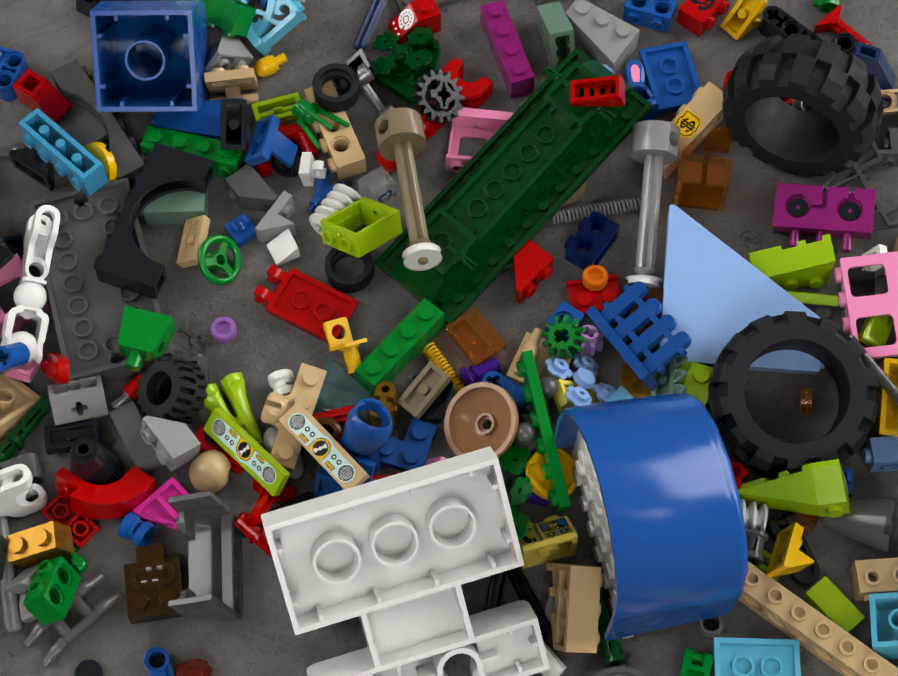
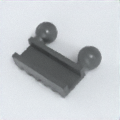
[512,377,558,451]

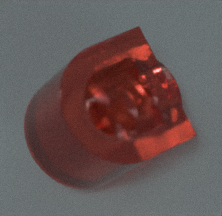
[176,659,213,676]

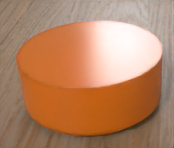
[582,265,608,291]

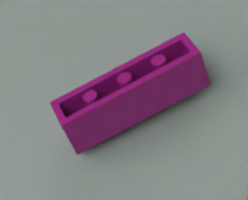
[480,0,535,99]

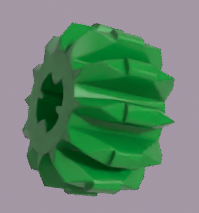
[541,314,587,359]

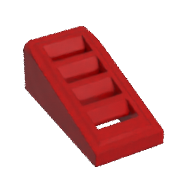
[570,75,625,107]

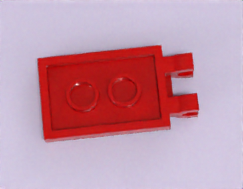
[254,264,359,344]

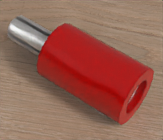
[111,368,146,409]

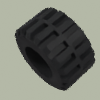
[136,356,208,424]

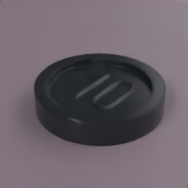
[74,660,104,676]

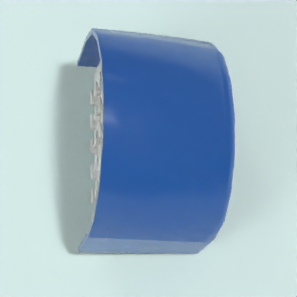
[554,393,748,641]

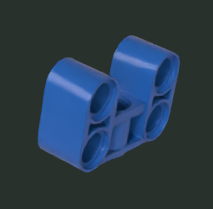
[0,46,29,102]

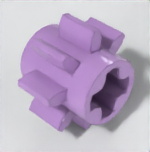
[577,325,604,357]

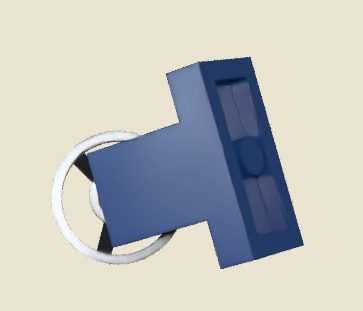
[244,115,302,177]

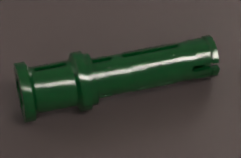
[0,394,52,463]
[598,585,628,668]

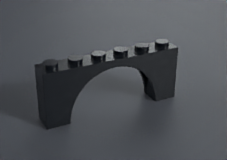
[94,143,214,299]

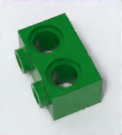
[23,556,82,626]

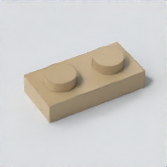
[176,215,211,268]

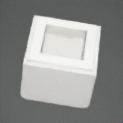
[267,229,300,267]

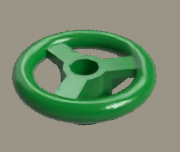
[198,234,242,285]

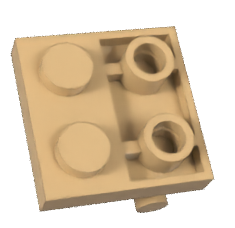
[204,65,259,104]
[506,328,575,399]

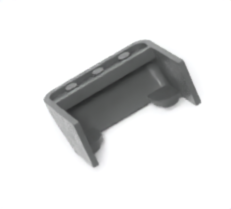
[168,491,243,621]

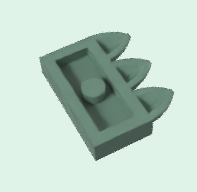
[651,355,688,396]

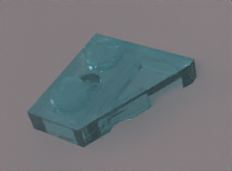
[315,358,370,420]

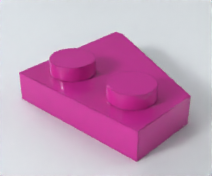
[132,477,189,532]

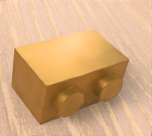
[5,521,74,568]

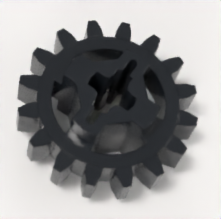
[411,69,465,125]

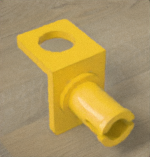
[323,317,367,374]

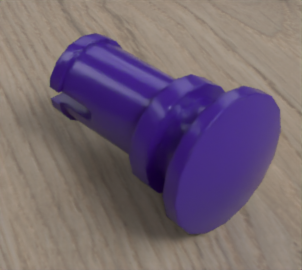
[459,357,502,387]

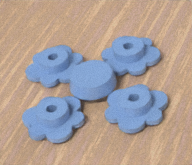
[544,353,616,407]

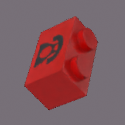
[677,0,730,37]

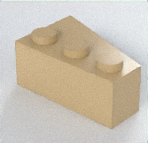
[546,562,603,653]

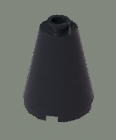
[69,438,124,485]

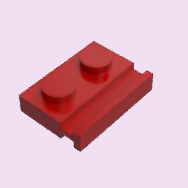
[566,274,621,317]

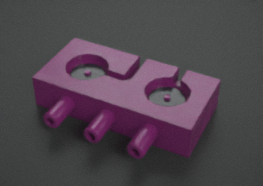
[772,183,876,253]

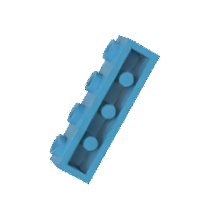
[18,108,109,196]

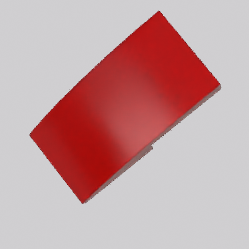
[40,494,100,549]

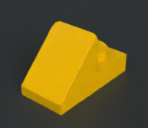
[720,0,769,41]
[766,522,815,578]

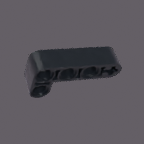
[759,6,856,56]

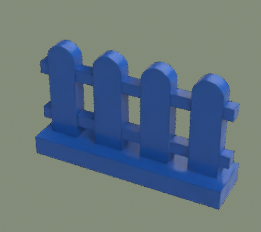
[586,282,692,391]

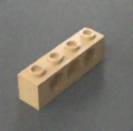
[304,80,367,181]

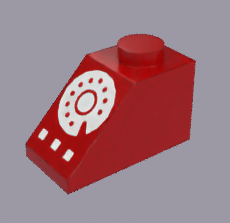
[388,0,441,45]

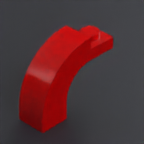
[55,466,155,520]

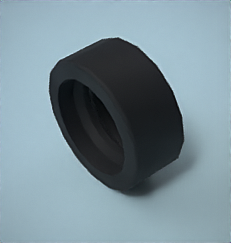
[312,63,360,113]
[325,248,374,293]

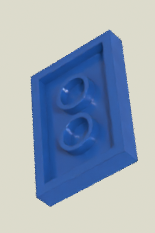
[639,41,701,115]

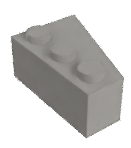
[566,0,640,75]

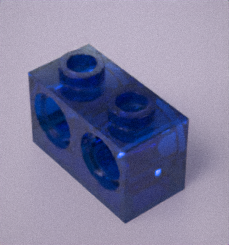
[564,210,620,270]

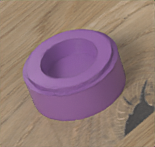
[210,316,237,344]

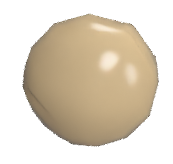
[189,450,231,493]

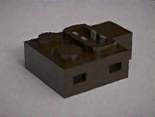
[124,544,185,624]

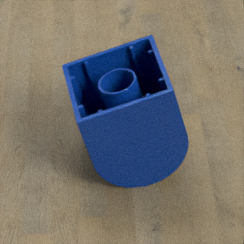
[89,0,210,112]

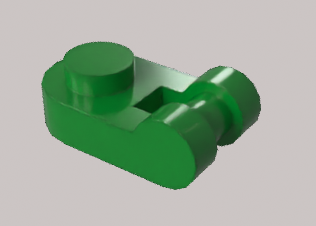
[680,647,713,676]

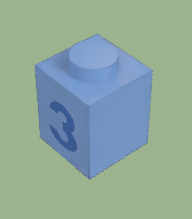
[862,436,898,473]

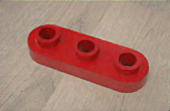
[41,352,69,384]

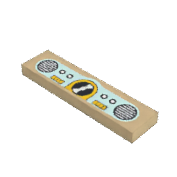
[279,401,370,489]

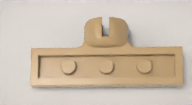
[261,363,327,472]

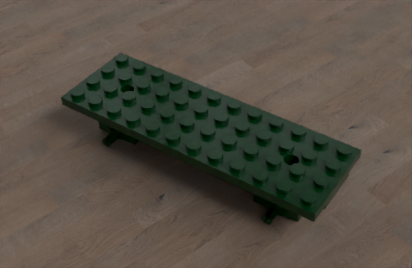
[374,48,652,327]

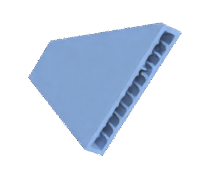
[659,205,824,375]

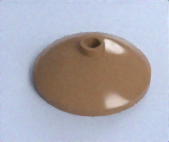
[444,382,518,457]

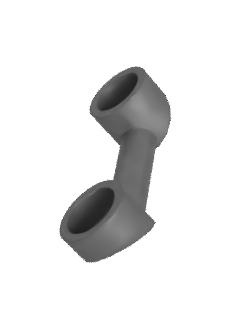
[357,62,395,116]

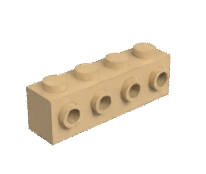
[850,557,898,604]

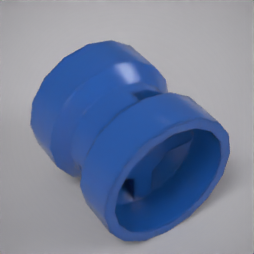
[117,512,156,547]

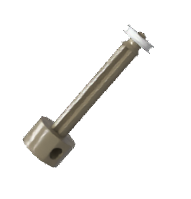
[374,108,442,271]

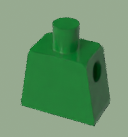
[118,306,177,372]

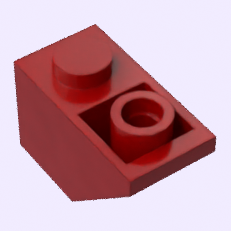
[13,68,72,124]
[513,240,554,304]

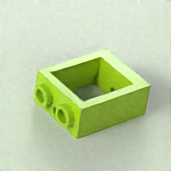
[320,197,402,258]

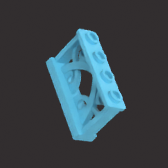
[241,0,307,56]

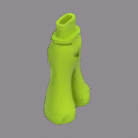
[204,372,264,447]

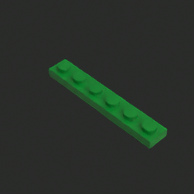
[516,350,571,514]

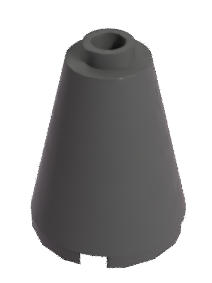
[819,497,898,553]

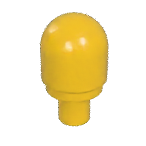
[255,53,288,78]

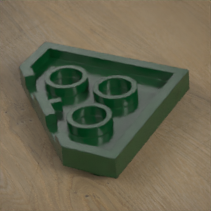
[373,38,441,109]

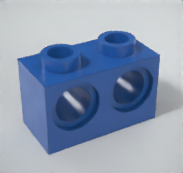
[623,0,678,33]

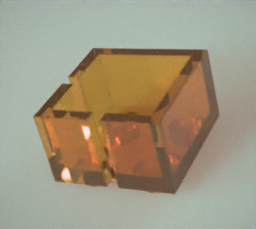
[673,153,732,211]

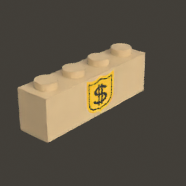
[662,81,724,179]

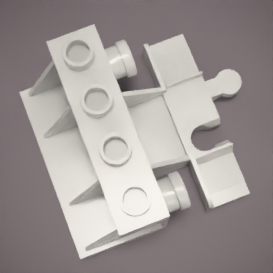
[260,446,550,676]

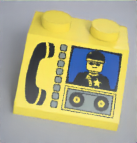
[519,515,578,569]

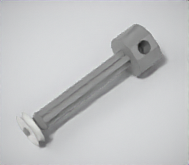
[624,120,680,289]

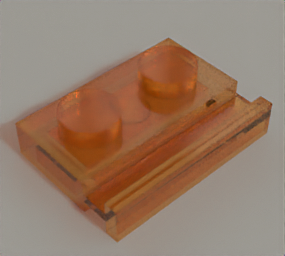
[445,307,507,366]

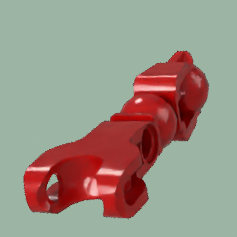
[376,58,494,176]

